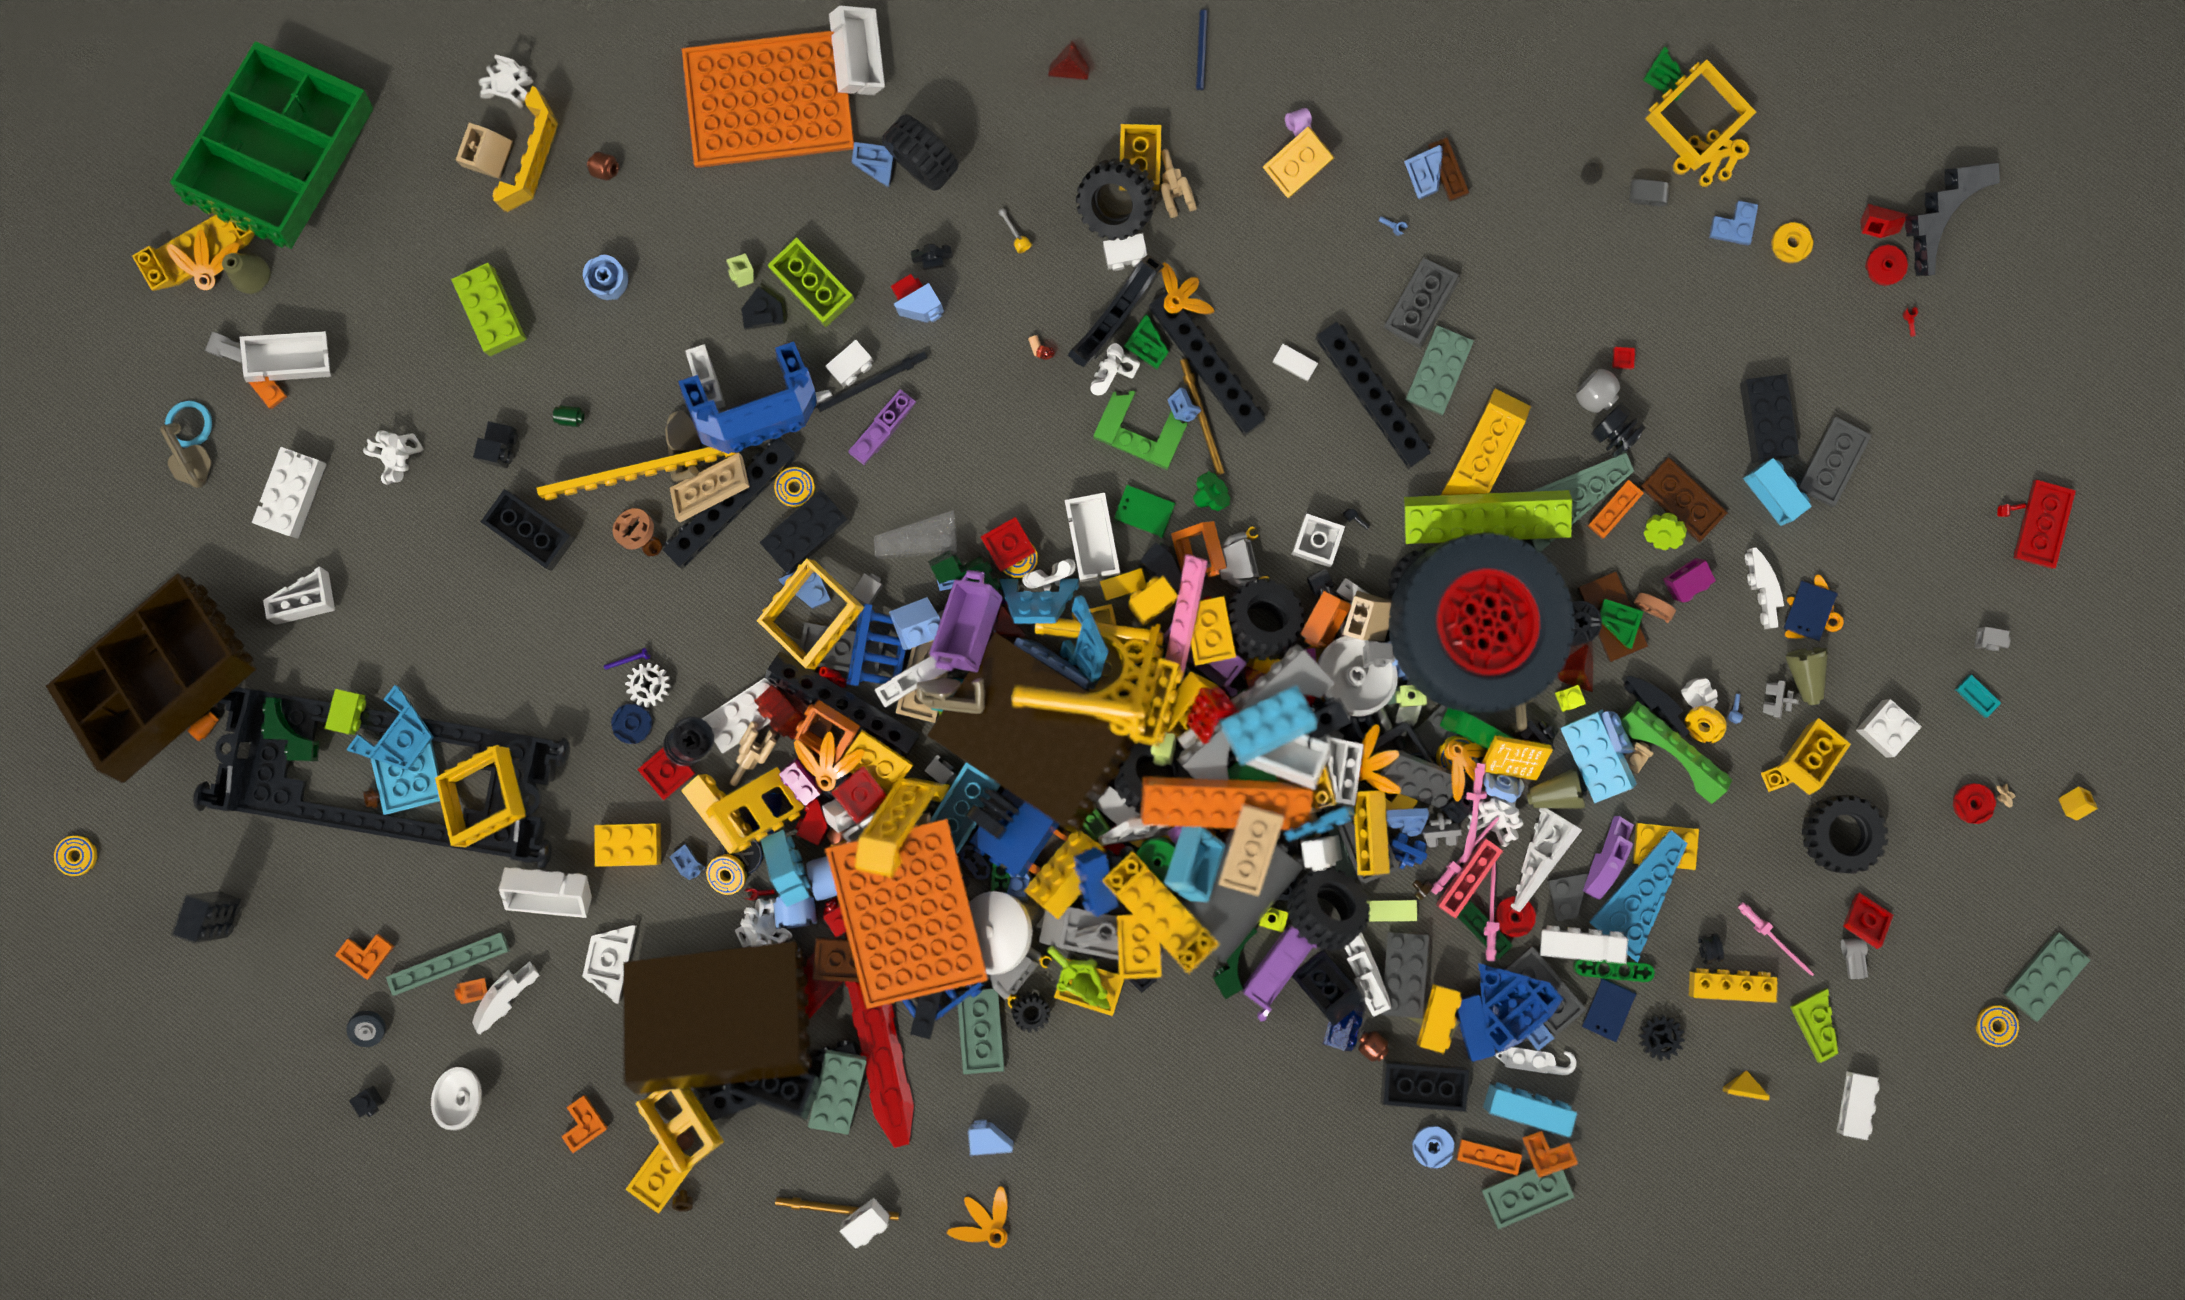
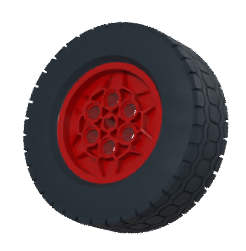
[1389,533,1574,712]

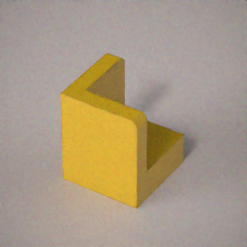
[2059,786,2098,820]

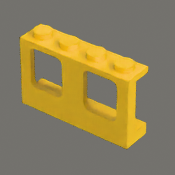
[706,767,804,853]
[635,1088,724,1173]

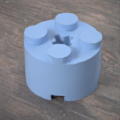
[583,255,628,300]
[806,856,837,901]
[773,896,817,929]

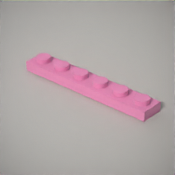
[1165,555,1207,680]

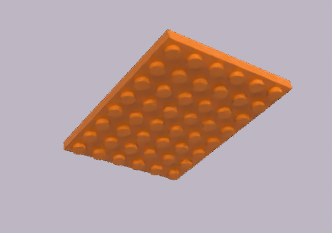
[682,31,854,168]
[826,818,988,1009]

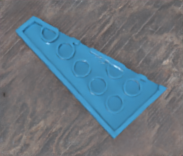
[1589,829,1687,963]

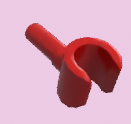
[1903,307,1918,337]
[1997,503,2026,517]
[744,888,774,901]

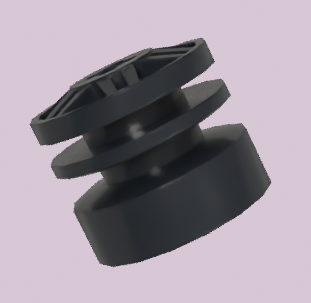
[1590,403,1646,458]
[1570,601,1602,647]
[663,716,714,767]
[965,787,1020,841]

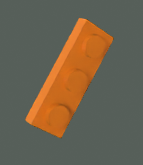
[1587,480,1644,539]
[1456,1139,1522,1176]

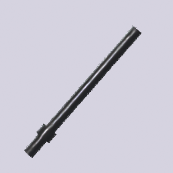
[816,351,928,412]

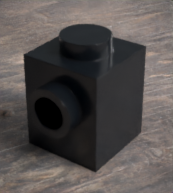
[1442,787,1473,824]
[349,1086,385,1118]

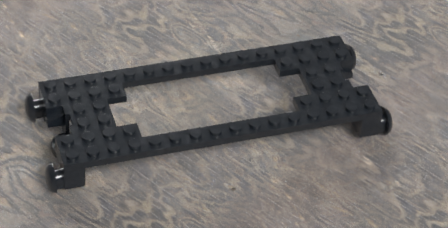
[193,687,570,869]

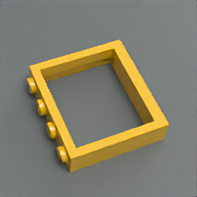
[1645,59,1756,171]
[757,558,865,670]
[435,745,526,847]

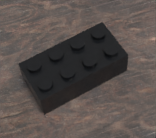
[1740,374,1799,463]
[480,489,576,571]
[759,489,850,575]
[172,891,241,943]
[1380,1060,1469,1112]
[725,1074,821,1120]

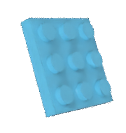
[371,741,440,815]

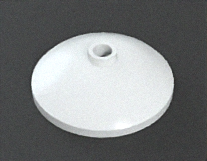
[431,1067,481,1130]

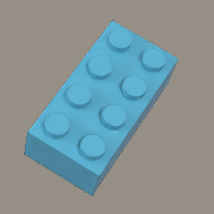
[1221,685,1316,765]
[1560,709,1637,803]
[930,762,1001,854]
[1483,1082,1577,1137]

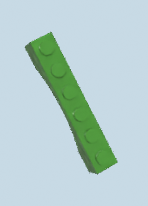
[1620,701,1732,804]

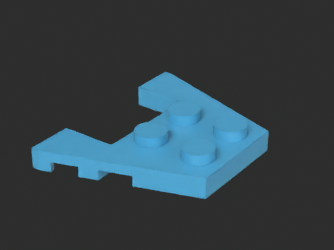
[1000,579,1079,623]
[1060,595,1108,682]
[346,685,434,770]
[1285,807,1356,841]

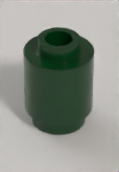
[553,405,585,427]

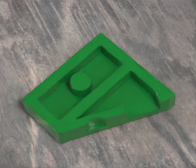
[1643,47,1685,101]
[1124,315,1169,370]
[1599,599,1644,649]

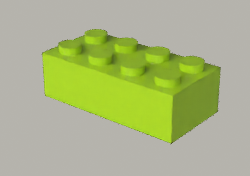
[767,238,855,328]
[451,263,527,356]

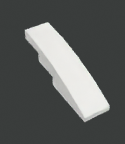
[1345,933,1392,1016]

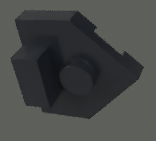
[911,244,953,270]
[741,286,785,330]

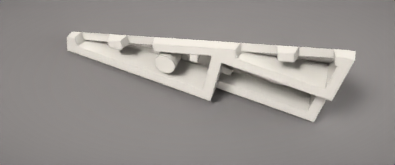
[1511,808,1582,912]

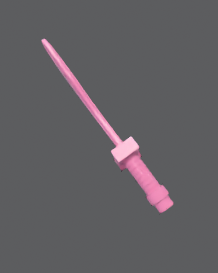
[1463,763,1487,863]
[1431,817,1499,895]
[1484,862,1499,961]
[1737,902,1814,976]

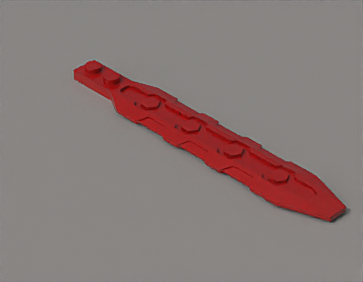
[844,931,914,1148]

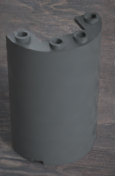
[1173,828,1304,963]

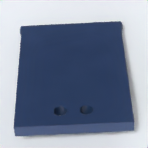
[1783,580,1838,641]
[1582,978,1637,1042]

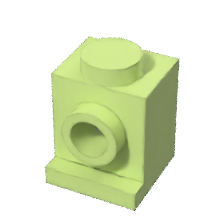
[727,254,754,288]
[1395,685,1427,708]
[1151,733,1177,766]

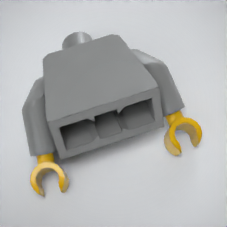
[1208,527,1269,587]
[990,947,1052,1008]

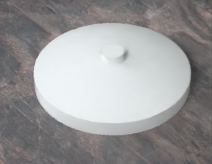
[1317,636,1398,716]
[969,891,1032,975]

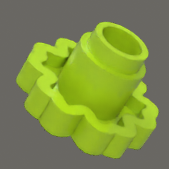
[1644,513,1687,550]

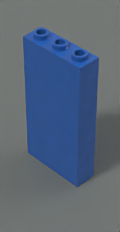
[970,788,1059,878]

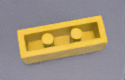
[1417,984,1462,1053]

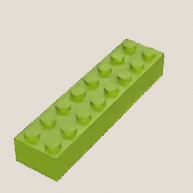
[1404,490,1572,544]

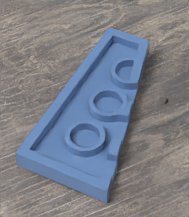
[1014,638,1098,690]

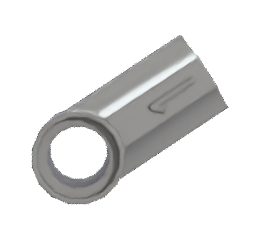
[205,332,242,363]
[1074,921,1116,949]
[1841,937,1868,979]

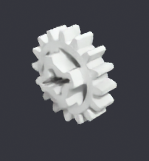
[625,663,671,708]

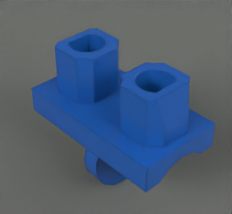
[1389,833,1427,869]

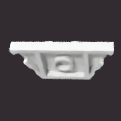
[1098,817,1172,846]
[582,925,637,1004]

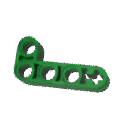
[1439,708,1514,750]

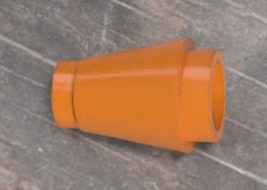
[187,712,219,742]

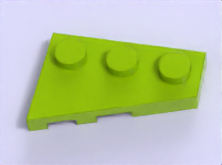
[1790,988,1838,1063]

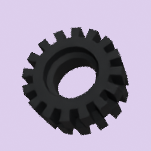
[1011,992,1050,1032]

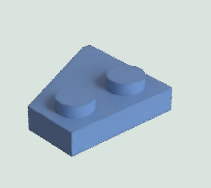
[852,142,894,187]
[1404,145,1443,199]
[779,571,831,609]
[1600,711,1635,754]

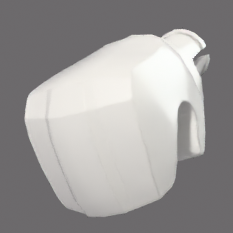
[1681,677,1718,710]

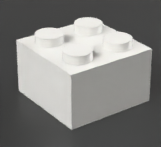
[1292,513,1345,567]
[1856,699,1921,758]

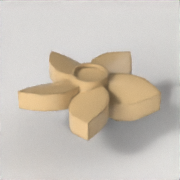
[1996,784,2016,808]

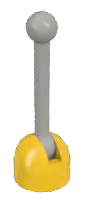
[999,209,1032,254]

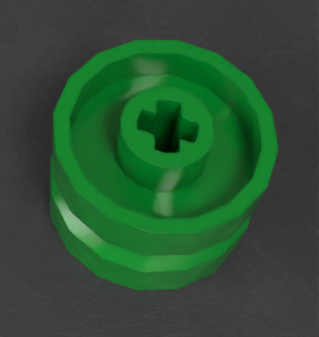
[1136,836,1176,885]

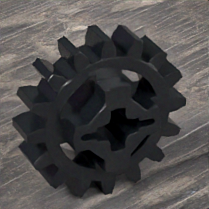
[1638,1015,1685,1061]

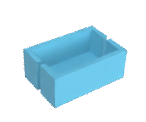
[1743,458,1812,526]
[1164,826,1226,902]
[761,830,810,907]

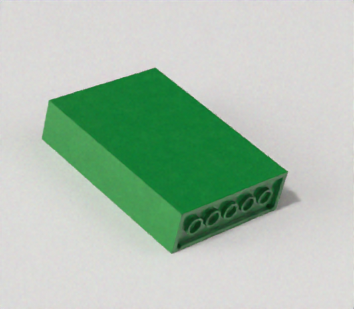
[170,41,374,249]

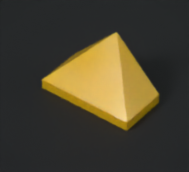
[1722,1070,1770,1101]

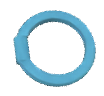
[165,401,212,448]

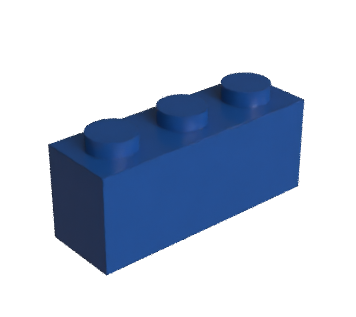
[1074,847,1118,917]
[1456,993,1496,1062]

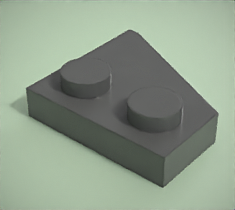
[1548,873,1588,921]

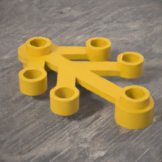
[1673,130,1749,187]

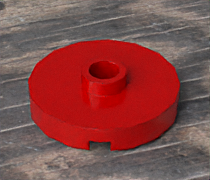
[1865,245,1908,286]
[1953,783,1996,824]
[1494,896,1536,937]

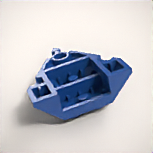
[1478,963,1563,1053]

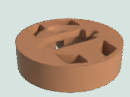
[613,508,654,549]
[1634,593,1676,623]

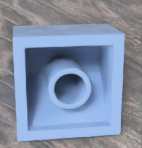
[894,283,944,322]
[889,597,940,650]
[969,1119,1014,1155]

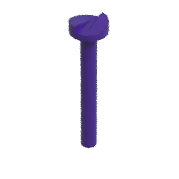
[604,647,651,670]

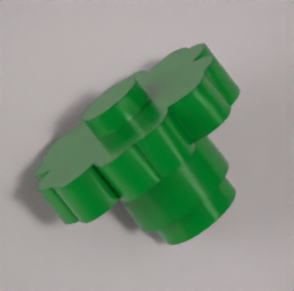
[1193,471,1231,511]

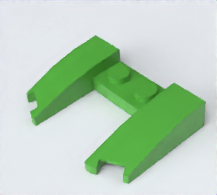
[1093,391,1187,470]

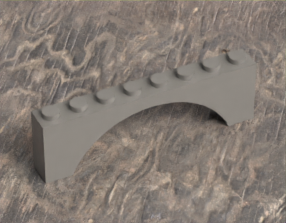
[1177,644,1335,780]

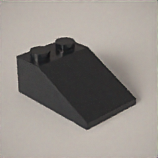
[1140,542,1182,595]
[1292,950,1365,1026]

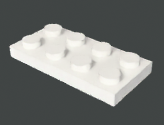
[702,678,791,754]

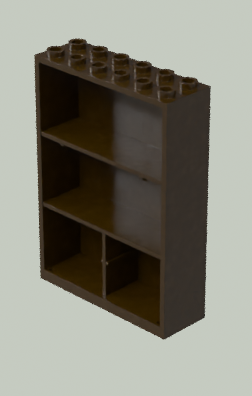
[46,573,256,784]
[927,632,1139,834]
[623,941,811,1094]

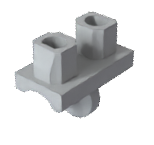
[1763,681,1799,719]
[1422,813,1461,848]

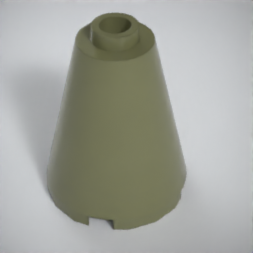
[222,253,270,294]
[1785,647,1828,705]
[1527,768,1585,809]

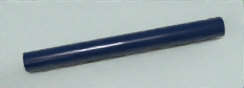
[1196,10,1208,91]

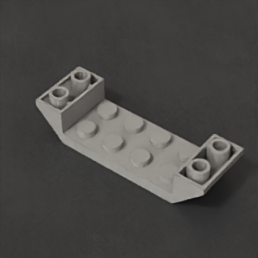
[1039,907,1164,961]

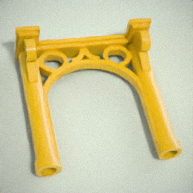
[1013,618,1164,742]

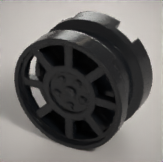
[1698,933,1724,964]

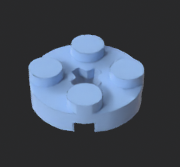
[1483,772,1524,803]
[1412,1125,1454,1168]

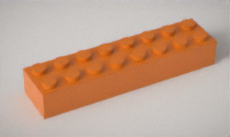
[1140,777,1313,830]

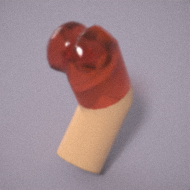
[1028,335,1055,360]

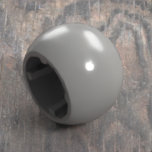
[1576,368,1620,413]

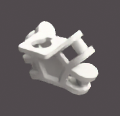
[479,55,533,109]
[1091,343,1140,395]
[363,430,424,485]
[1022,559,1076,591]
[1467,796,1523,847]
[735,898,792,948]

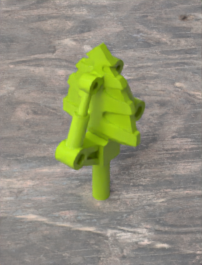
[1047,945,1110,1009]

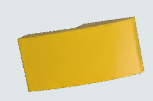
[1100,568,1147,600]
[1761,765,1792,792]

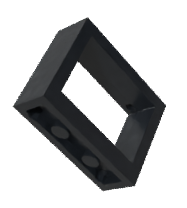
[1373,719,1434,794]

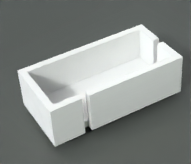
[829,6,885,95]
[240,331,331,382]
[252,447,326,539]
[1065,493,1120,582]
[1236,735,1330,790]
[499,867,592,918]
[1541,925,1627,963]

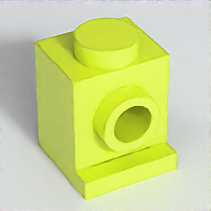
[1555,685,1586,712]
[1258,907,1288,932]

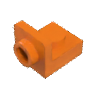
[455,978,487,1004]

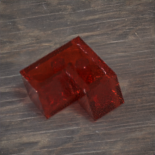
[754,685,806,740]

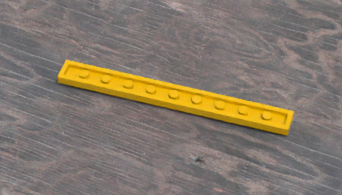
[537,447,741,500]

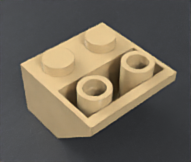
[456,123,513,179]
[1343,591,1392,641]

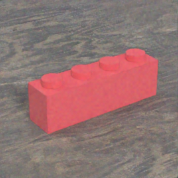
[1436,838,1503,918]

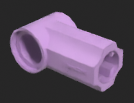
[1285,108,1312,137]

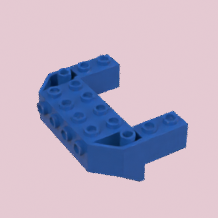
[678,341,817,454]

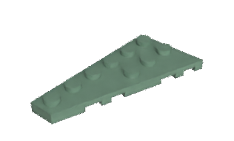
[1530,453,1634,552]

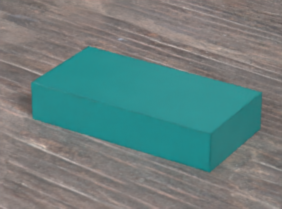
[1955,675,2001,718]

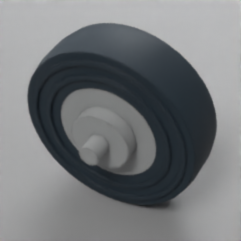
[346,1010,386,1047]

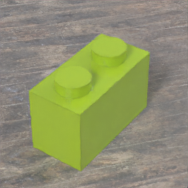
[325,689,366,735]

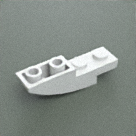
[1745,548,1784,629]
[875,657,949,707]
[472,961,540,1035]

